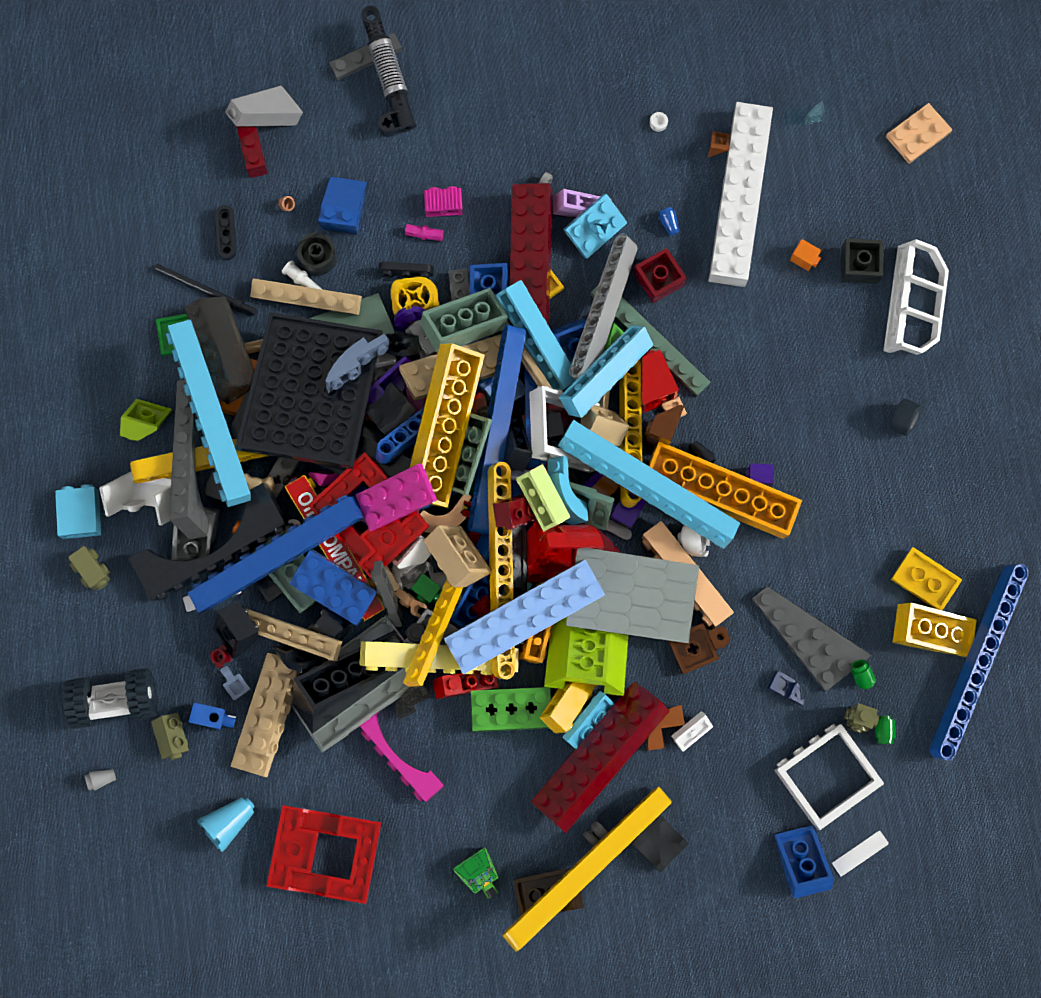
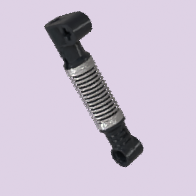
[361,5,416,137]

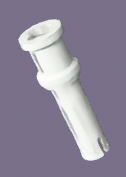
[282,260,323,290]

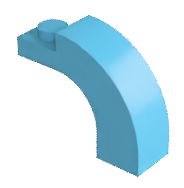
[548,456,588,525]

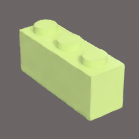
[516,464,570,532]

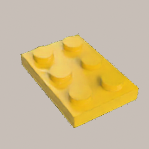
[891,547,962,611]

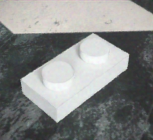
[672,711,713,752]

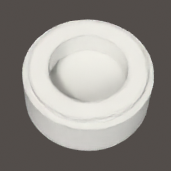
[649,112,668,132]

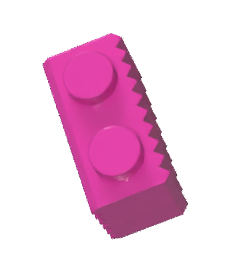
[424,186,463,217]

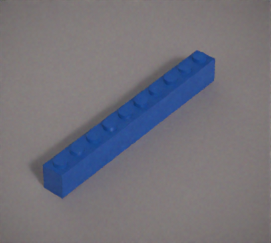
[188,495,365,613]

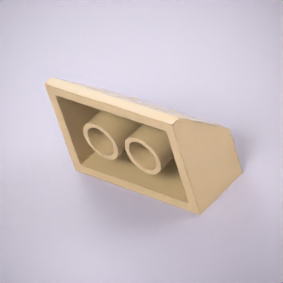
[424,526,492,587]

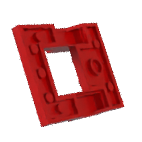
[308,452,430,579]
[267,805,382,904]

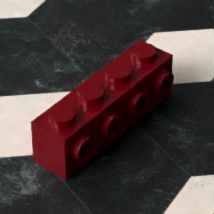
[493,493,537,530]

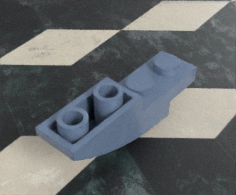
[325,334,389,393]

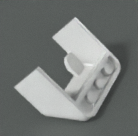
[99,472,171,525]

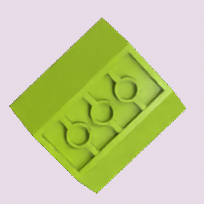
[544,617,628,696]

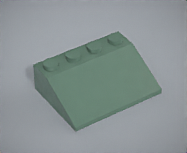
[309,293,394,343]
[452,413,492,496]

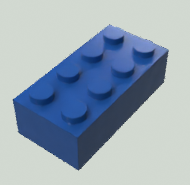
[289,550,378,626]

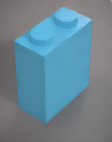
[56,485,101,539]

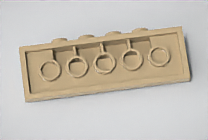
[231,653,300,777]

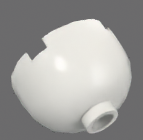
[678,525,710,557]
[391,560,431,590]

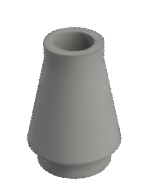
[85,769,116,791]

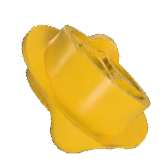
[391,277,439,324]

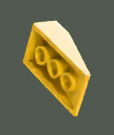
[893,603,977,658]

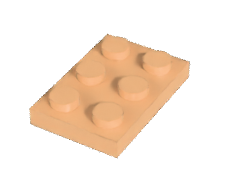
[886,103,952,164]

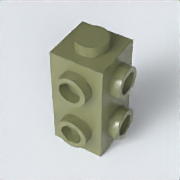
[68,546,111,590]
[844,703,879,733]
[151,713,189,761]

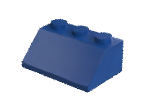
[469,263,510,308]

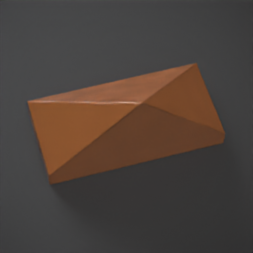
[708,131,731,158]

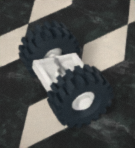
[63,668,157,729]

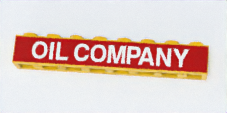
[285,475,385,621]

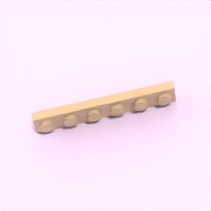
[250,279,362,315]
[247,609,342,661]

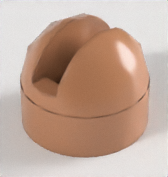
[278,196,295,211]

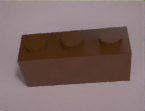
[643,405,684,450]

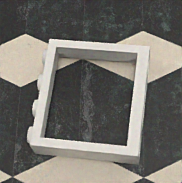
[529,386,600,473]
[774,724,884,830]

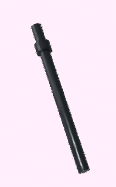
[155,264,257,316]

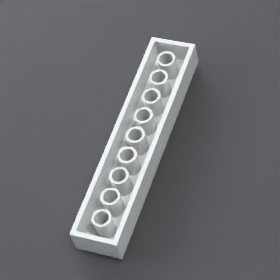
[708,102,773,287]

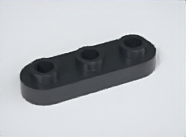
[215,205,237,260]
[378,262,434,279]

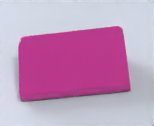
[308,470,340,486]

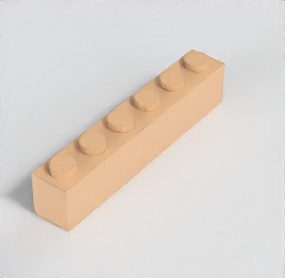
[642,521,734,629]

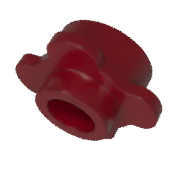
[210,645,232,668]

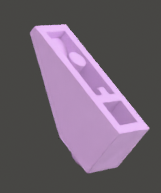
[553,189,600,217]

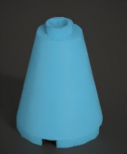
[197,797,255,852]

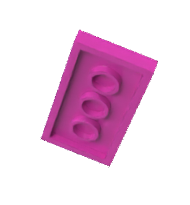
[356,463,437,532]

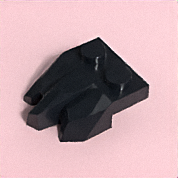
[272,642,329,673]

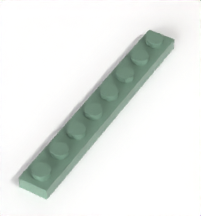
[590,286,711,397]

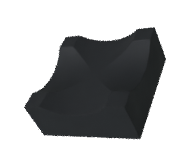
[366,383,417,435]
[631,814,689,872]

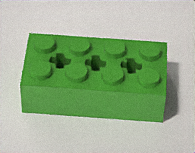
[471,687,551,732]

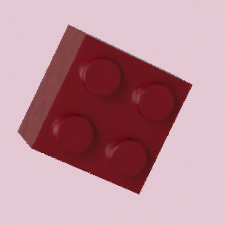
[633,248,687,304]

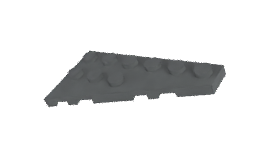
[752,586,872,691]

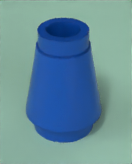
[658,207,680,236]

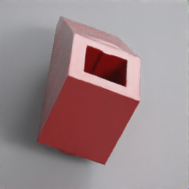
[433,671,498,699]

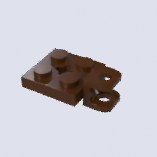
[668,623,730,675]

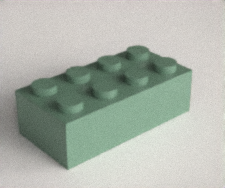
[420,288,508,354]

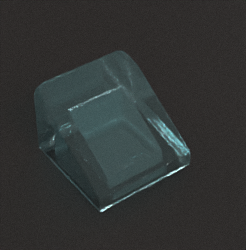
[804,101,826,124]

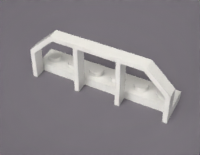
[884,239,949,355]

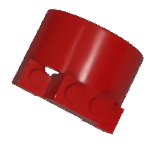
[527,520,604,582]

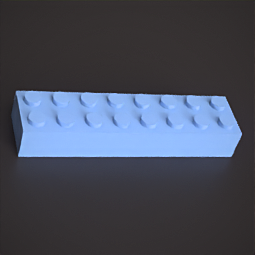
[444,560,605,674]

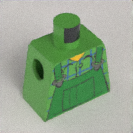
[453,847,499,899]

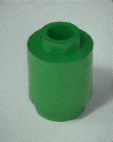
[851,659,876,689]
[875,716,896,744]

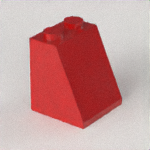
[641,350,679,414]

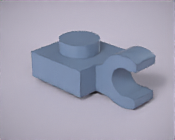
[220,666,251,701]

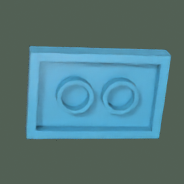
[563,194,627,259]
[562,691,614,749]

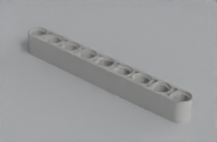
[569,233,638,380]

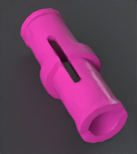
[405,224,444,242]

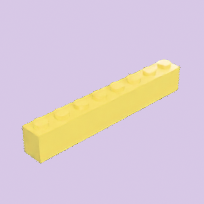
[360,641,519,675]

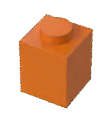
[790,239,821,271]

